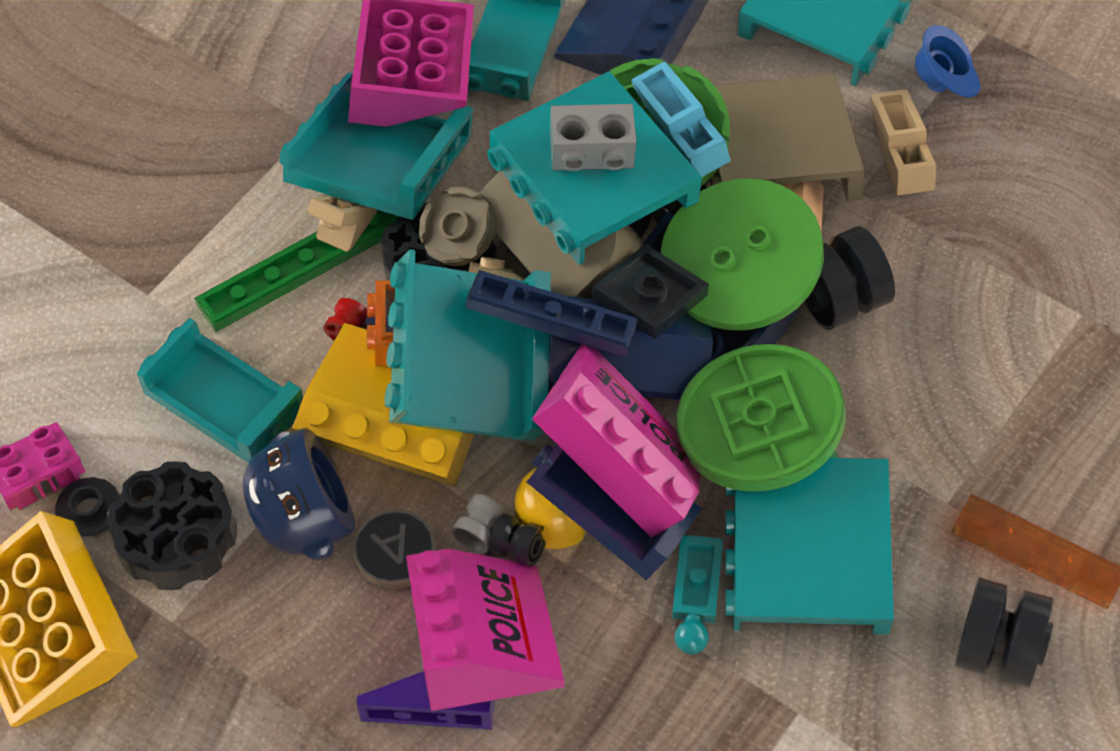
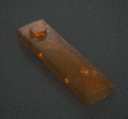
[951,493,1120,610]

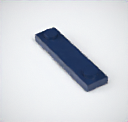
[465,270,638,357]

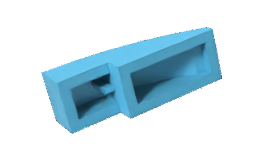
[631,61,731,177]

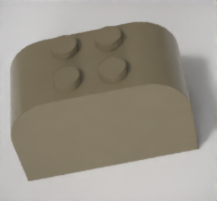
[479,171,644,299]

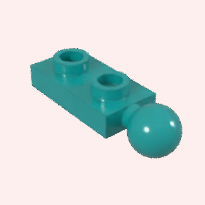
[672,535,723,655]

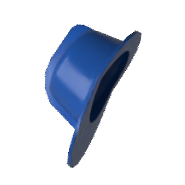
[915,25,981,98]

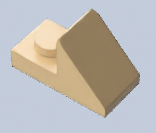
[307,195,377,251]

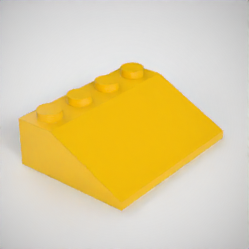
[292,323,474,487]
[0,511,138,727]

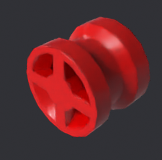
[323,298,367,341]

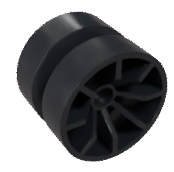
[804,226,895,330]
[955,577,1053,688]

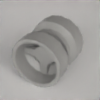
[451,494,508,553]

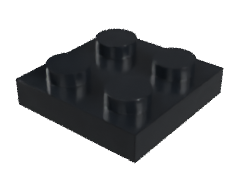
[592,244,709,339]

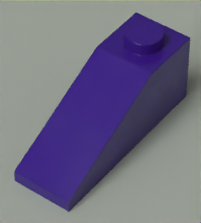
[356,671,495,730]

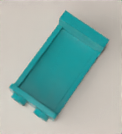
[137,318,303,463]

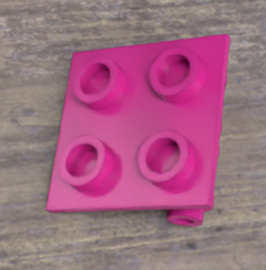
[0,422,86,511]

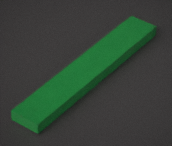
[194,210,399,333]

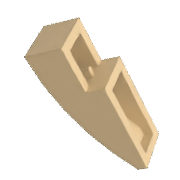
[870,89,936,195]

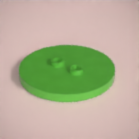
[661,178,824,330]
[676,344,846,492]

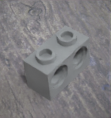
[550,104,636,171]

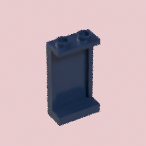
[527,438,702,581]

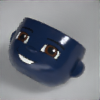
[242,428,356,560]

